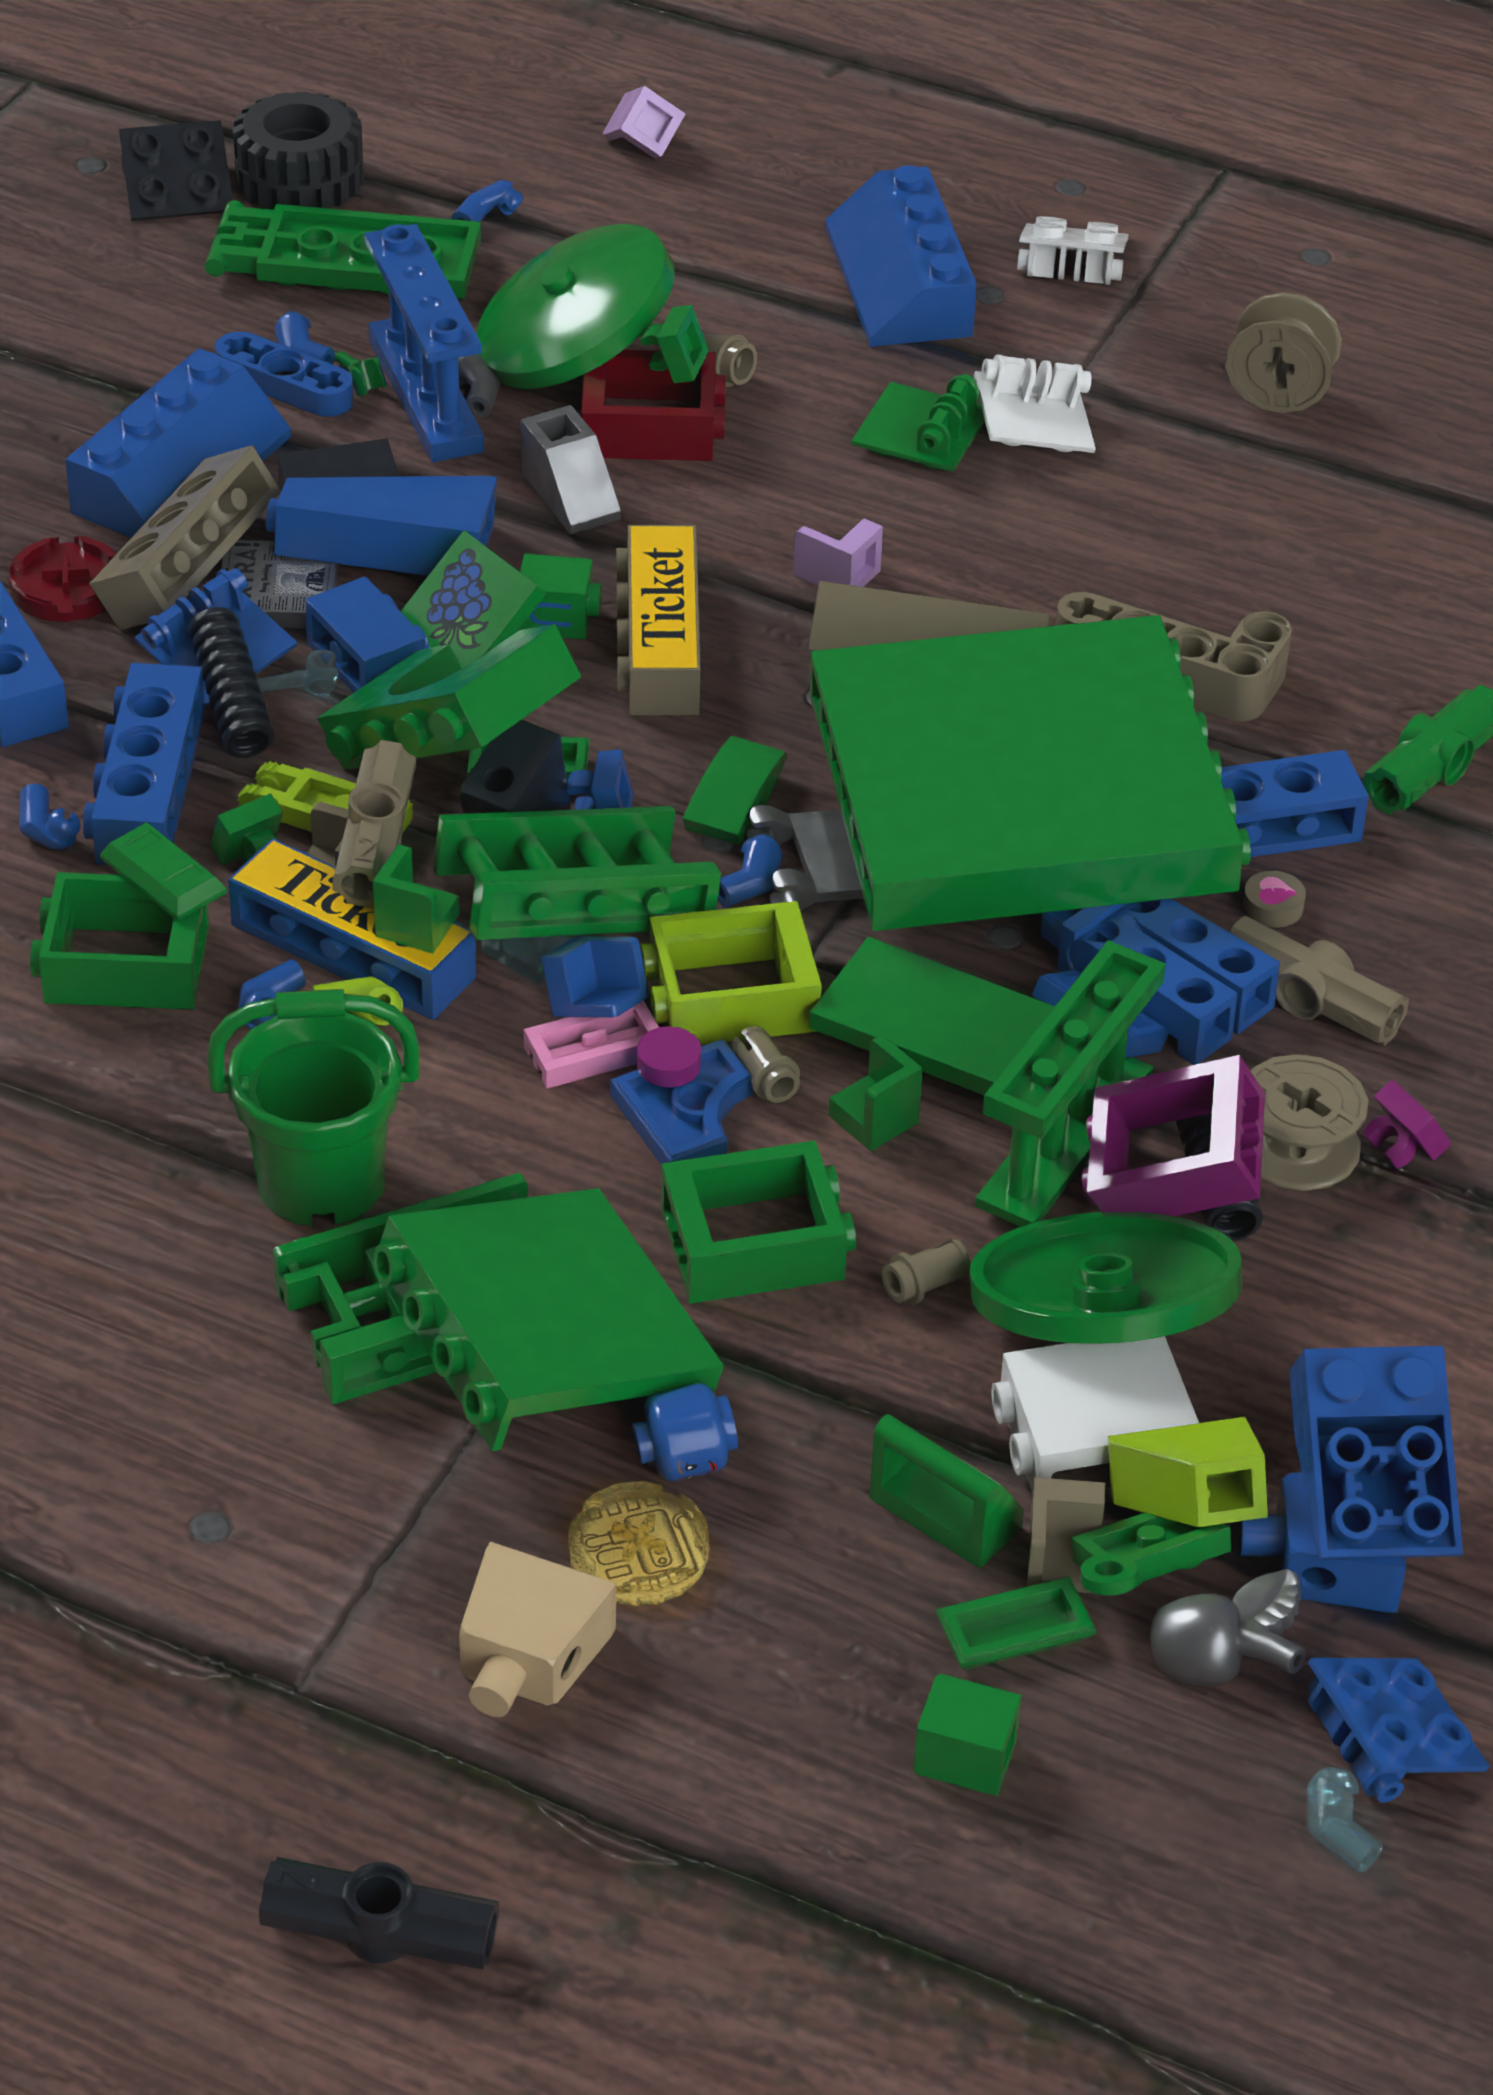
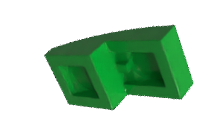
[682,736,787,846]

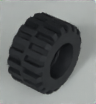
[233,92,364,210]

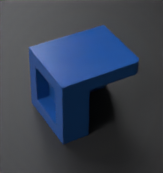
[542,936,649,1018]

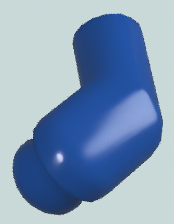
[451,180,523,222]
[274,311,335,364]
[19,783,81,851]
[238,959,306,1029]

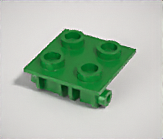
[851,374,985,472]

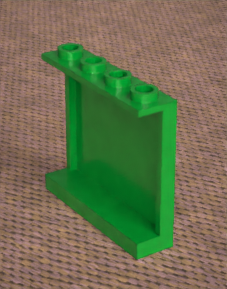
[373,1188,724,1451]

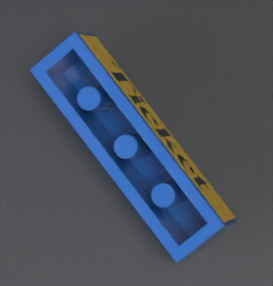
[228,838,476,1020]

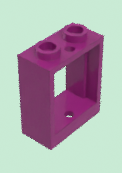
[1082,1055,1265,1216]

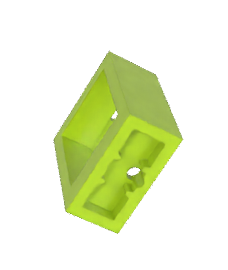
[640,901,822,1045]

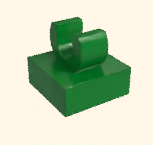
[640,305,709,384]
[210,793,283,866]

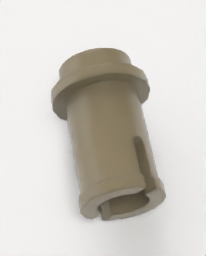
[731,1026,800,1103]
[882,1238,971,1305]

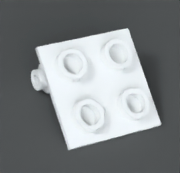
[1017,216,1129,285]
[974,354,1096,453]

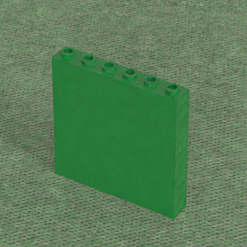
[810,615,1251,931]

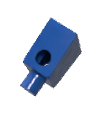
[1237,1472,1406,1612]

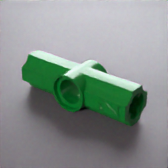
[1363,684,1493,815]

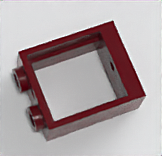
[581,349,726,461]

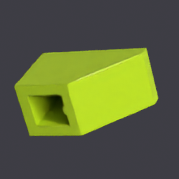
[1107,1417,1268,1527]

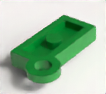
[1072,1513,1231,1596]

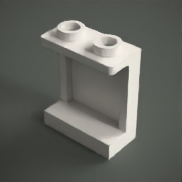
[991,1336,1199,1493]

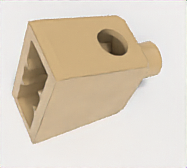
[459,1542,616,1717]

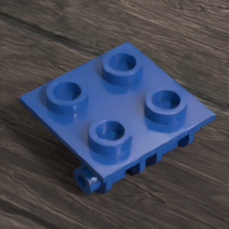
[134,568,298,708]
[1308,1658,1490,1803]

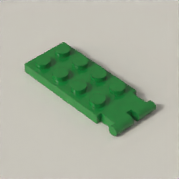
[204,200,481,299]

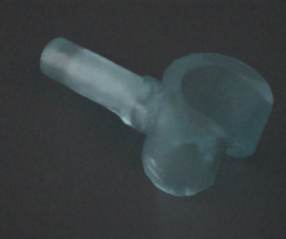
[257,650,339,697]

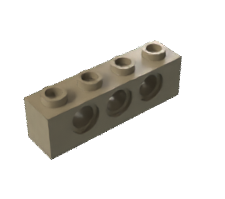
[89,445,281,630]

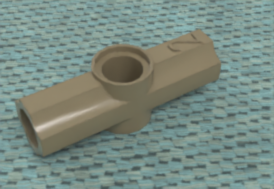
[333,740,416,907]
[1230,915,1409,1046]

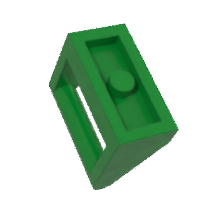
[869,1414,1024,1569]

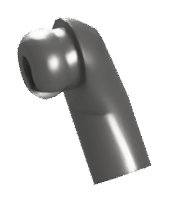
[458,354,500,418]

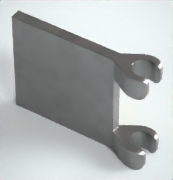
[747,805,864,910]

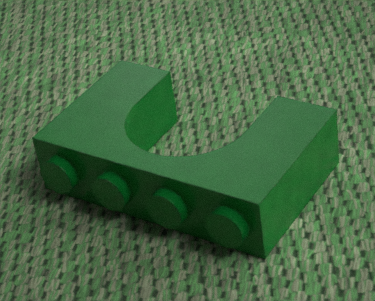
[317,624,581,770]

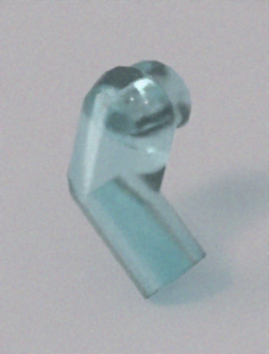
[1307,1767,1383,1873]

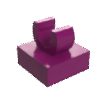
[1363,1079,1452,1169]

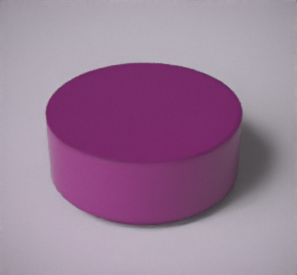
[637,1026,701,1087]

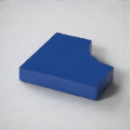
[610,1039,753,1164]

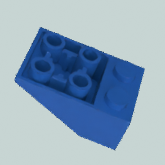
[1289,1346,1463,1560]

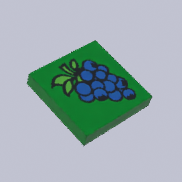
[401,530,547,669]

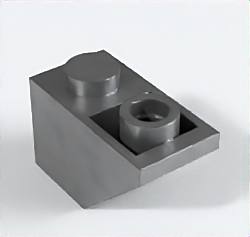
[521,405,621,534]

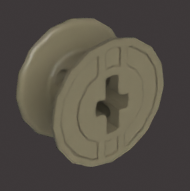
[1225,292,1342,413]
[1251,1054,1369,1191]

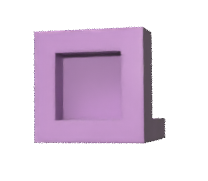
[602,86,686,159]
[793,518,883,587]

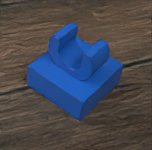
[566,749,634,810]

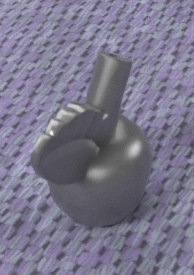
[1150,1569,1306,1686]

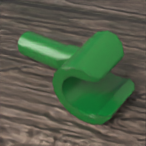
[335,351,387,396]

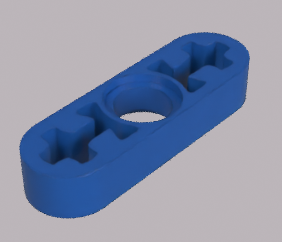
[215,332,353,417]

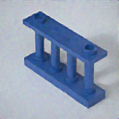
[364,224,484,463]

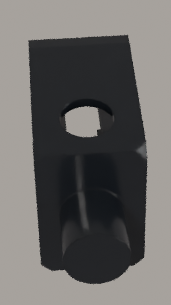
[460,720,571,814]

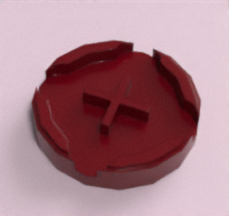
[9,536,117,622]

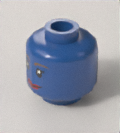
[632,1383,738,1482]

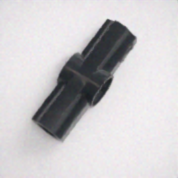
[259,1857,499,1970]

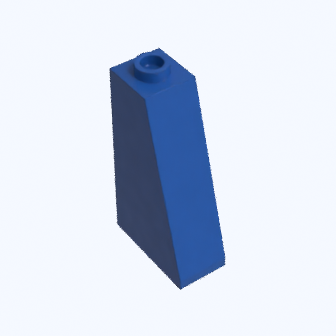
[266,476,497,576]

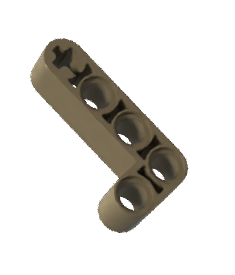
[1056,592,1292,722]

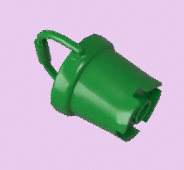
[207,989,420,1226]

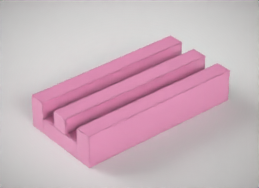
[524,1000,659,1089]

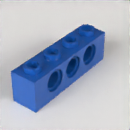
[0,581,69,747]
[83,663,205,865]
[1221,750,1369,857]

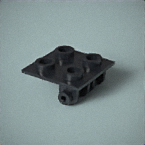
[119,120,233,221]

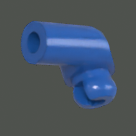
[718,834,783,908]

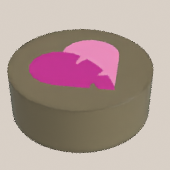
[1243,871,1306,928]

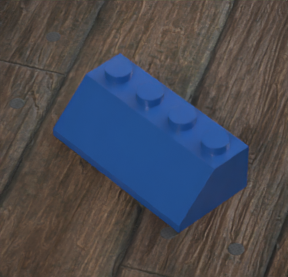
[825,165,977,347]
[65,348,291,538]

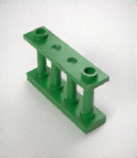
[433,806,721,940]
[975,940,1166,1227]

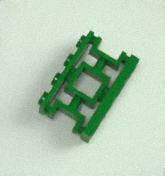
[273,1173,528,1405]

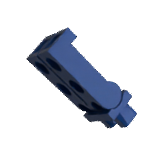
[1040,899,1280,1065]

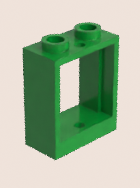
[30,872,210,1010]
[661,1140,856,1304]

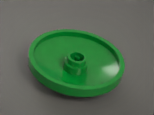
[476,224,675,389]
[970,1212,1243,1344]

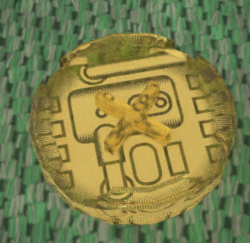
[568,1481,709,1606]

